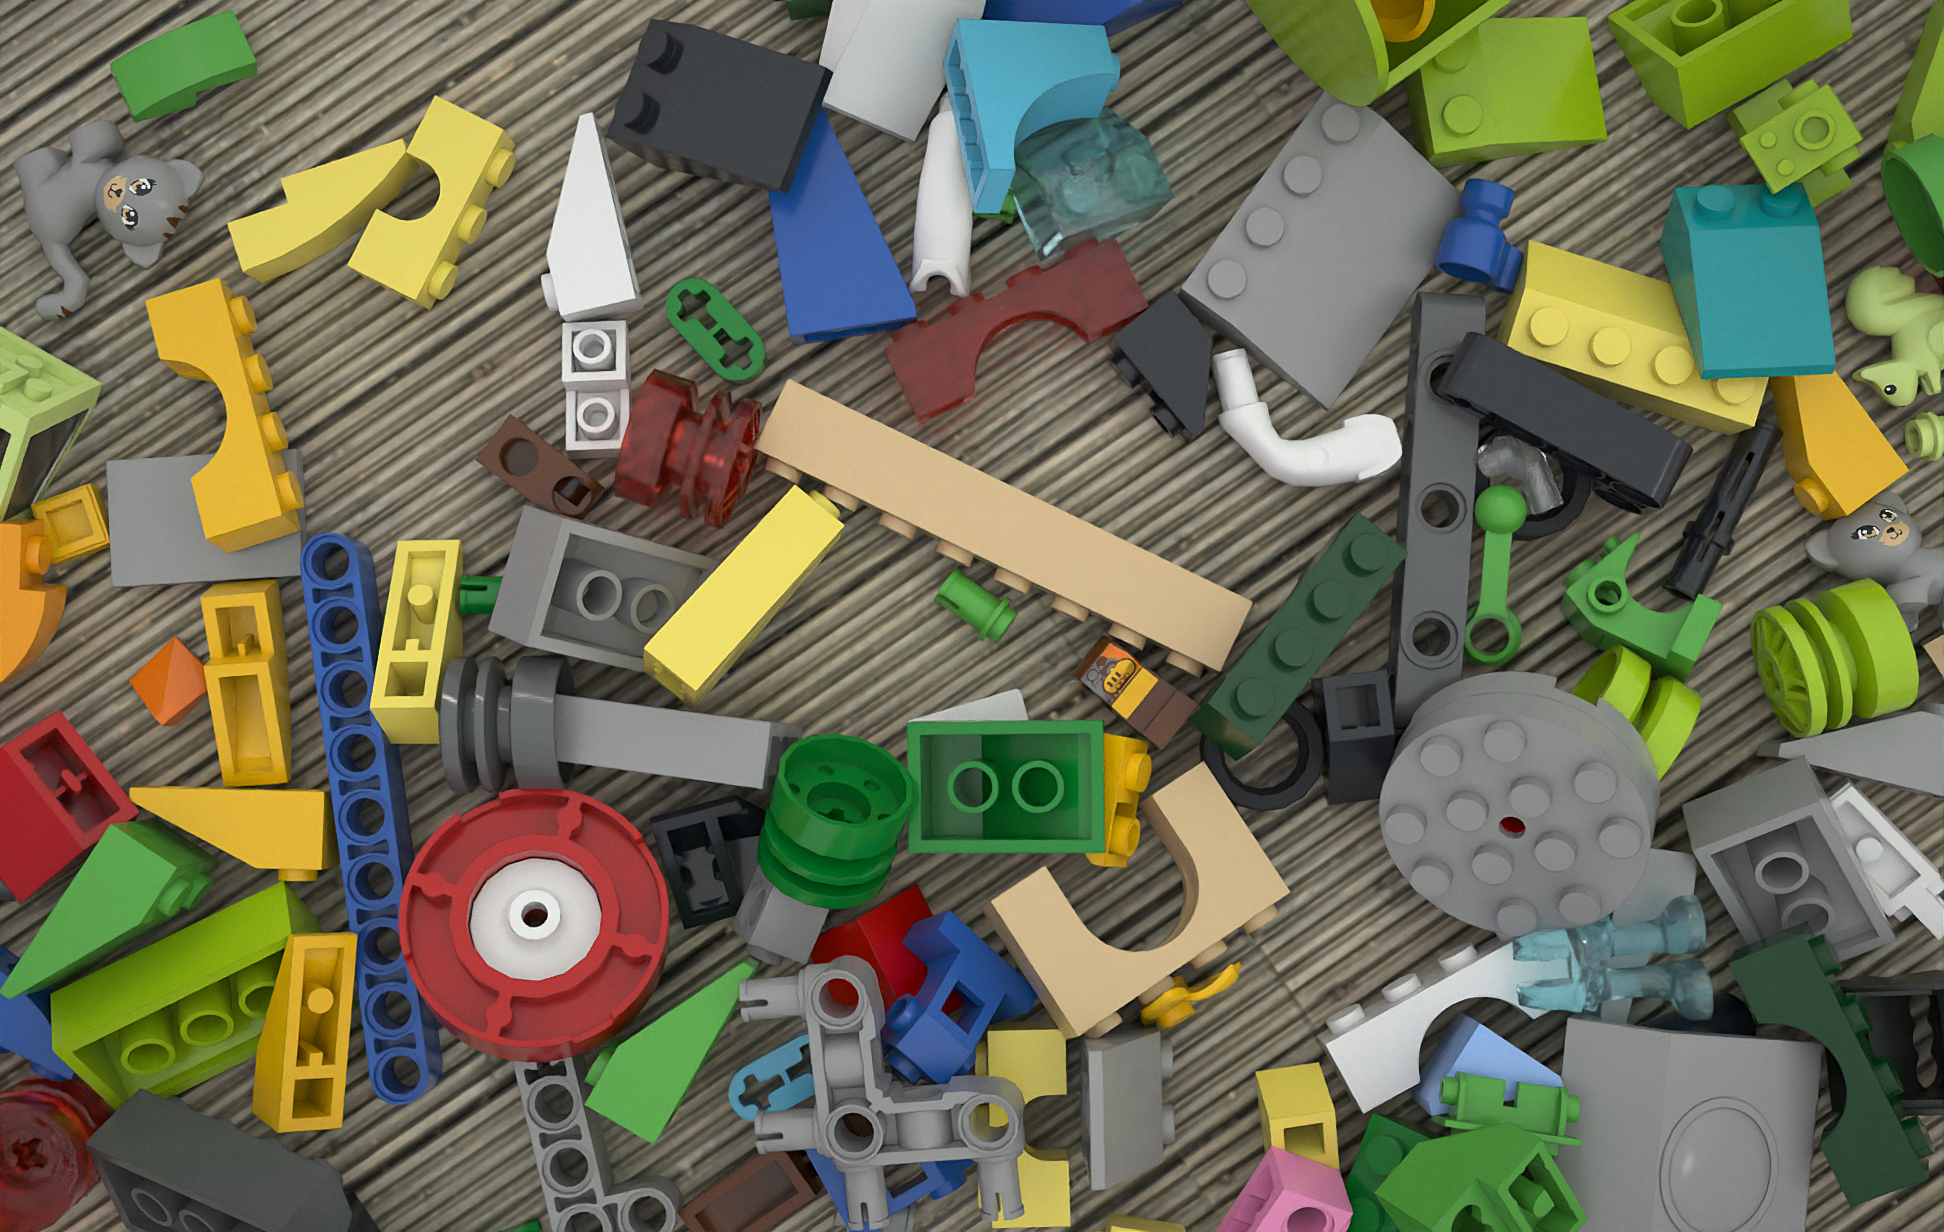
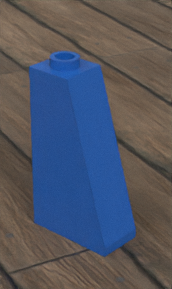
[768,105,917,346]

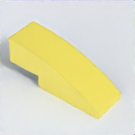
[227,139,420,283]

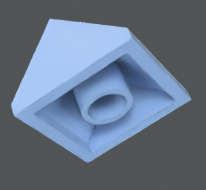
[1411,1011,1563,1116]

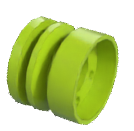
[1750,578,1919,738]

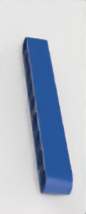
[300,532,443,1105]

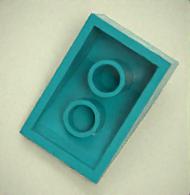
[1659,182,1836,379]

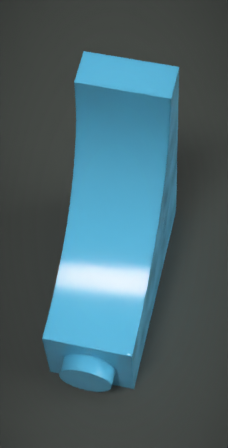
[943,18,1120,214]

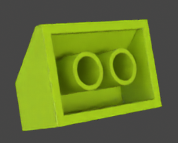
[1607,0,1853,130]

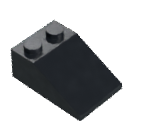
[606,19,834,194]

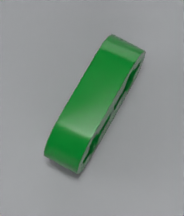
[665,278,768,386]

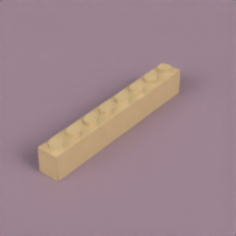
[754,379,1253,678]

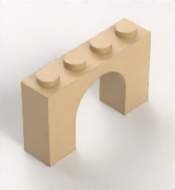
[981,761,1290,1039]

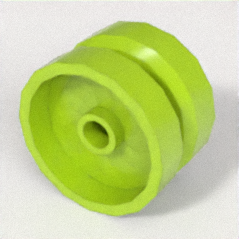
[1570,643,1702,781]

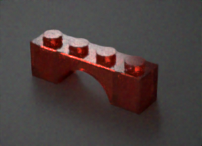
[884,238,1149,426]

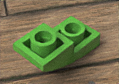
[110,10,257,123]

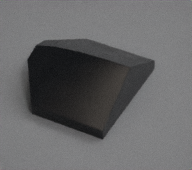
[650,795,766,930]

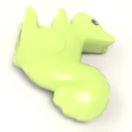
[1845,265,1944,407]

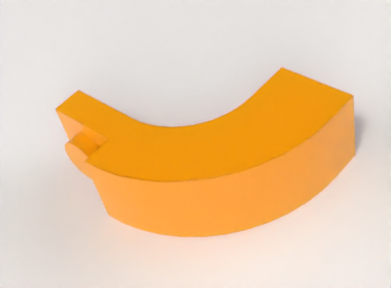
[0,518,67,687]

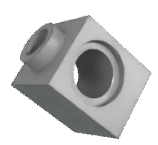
[731,864,830,966]

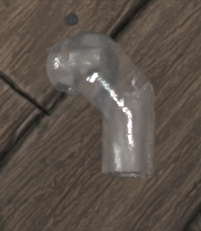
[1476,435,1564,515]

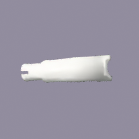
[908,91,973,300]
[1210,348,1402,487]

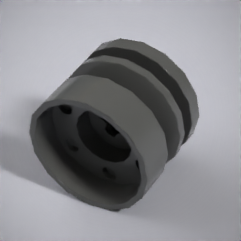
[438,655,576,793]

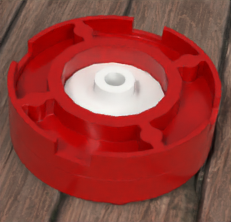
[398,788,670,1062]

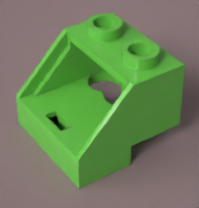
[1374,1122,1588,1232]

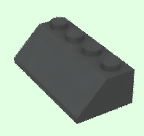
[84,1088,352,1232]

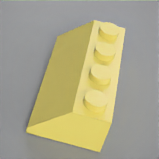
[1496,240,1769,436]

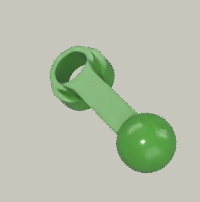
[1463,484,1527,666]

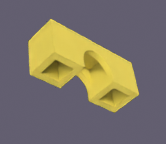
[347,95,516,311]
[975,1021,1071,1228]

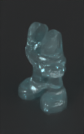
[1512,894,1713,1020]

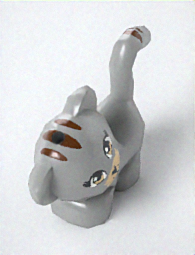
[12,120,205,320]
[1804,490,1944,633]

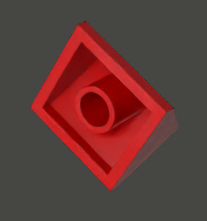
[810,884,964,1016]

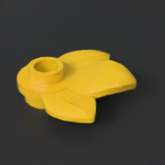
[1138,962,1242,1031]

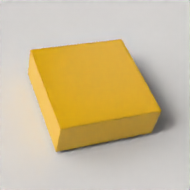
[30,483,110,566]

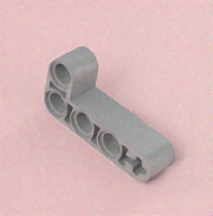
[513,1053,683,1232]

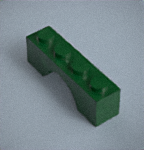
[1186,512,1408,761]
[1728,921,1935,1207]

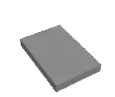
[106,449,307,588]

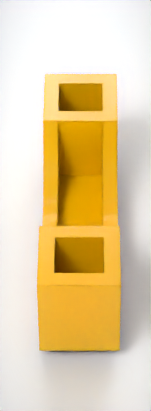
[145,278,304,553]

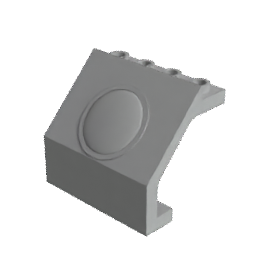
[1553,1013,1823,1232]

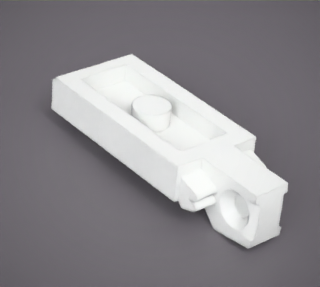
[1826,777,1944,940]

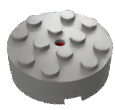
[1379,671,1660,937]

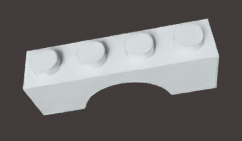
[1316,932,1591,1114]

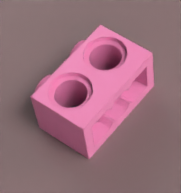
[1215,1146,1353,1232]

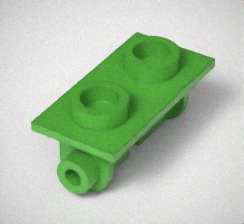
[1431,1071,1582,1156]

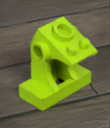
[1725,78,1864,209]

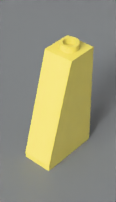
[644,485,845,711]

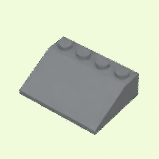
[1177,90,1463,411]

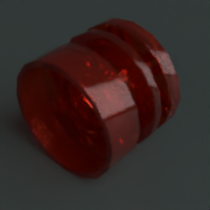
[614,369,762,529]
[0,1076,110,1232]

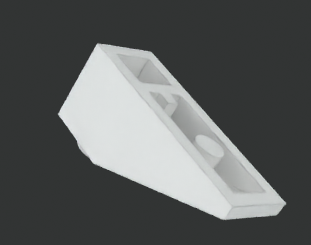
[541,113,644,323]

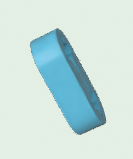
[728,1030,815,1122]

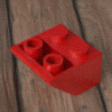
[0,710,140,905]

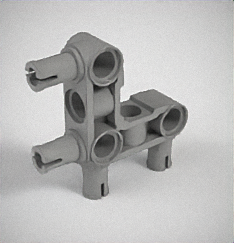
[739,955,1026,1231]

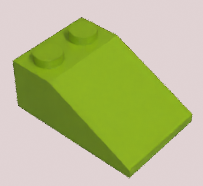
[1404,17,1608,169]

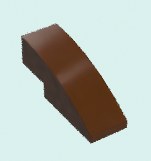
[678,1113,874,1232]

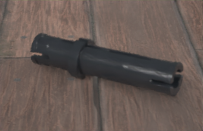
[1662,418,1784,603]

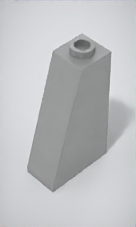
[555,694,803,789]

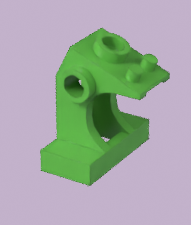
[1559,532,1724,683]

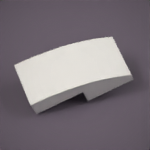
[562,320,633,459]

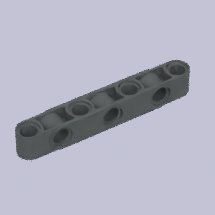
[1387,291,1486,729]

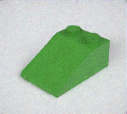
[0,818,219,1000]
[584,954,763,1145]

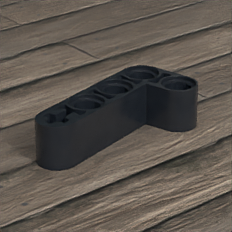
[1437,331,1693,515]

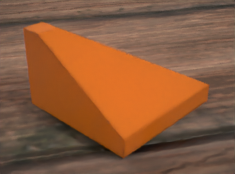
[129,636,208,726]

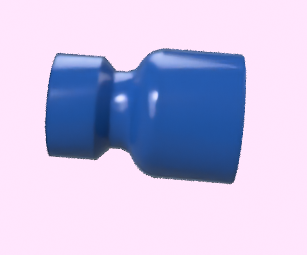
[1434,179,1524,294]

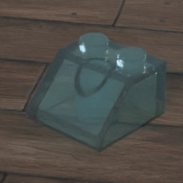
[1008,105,1174,262]

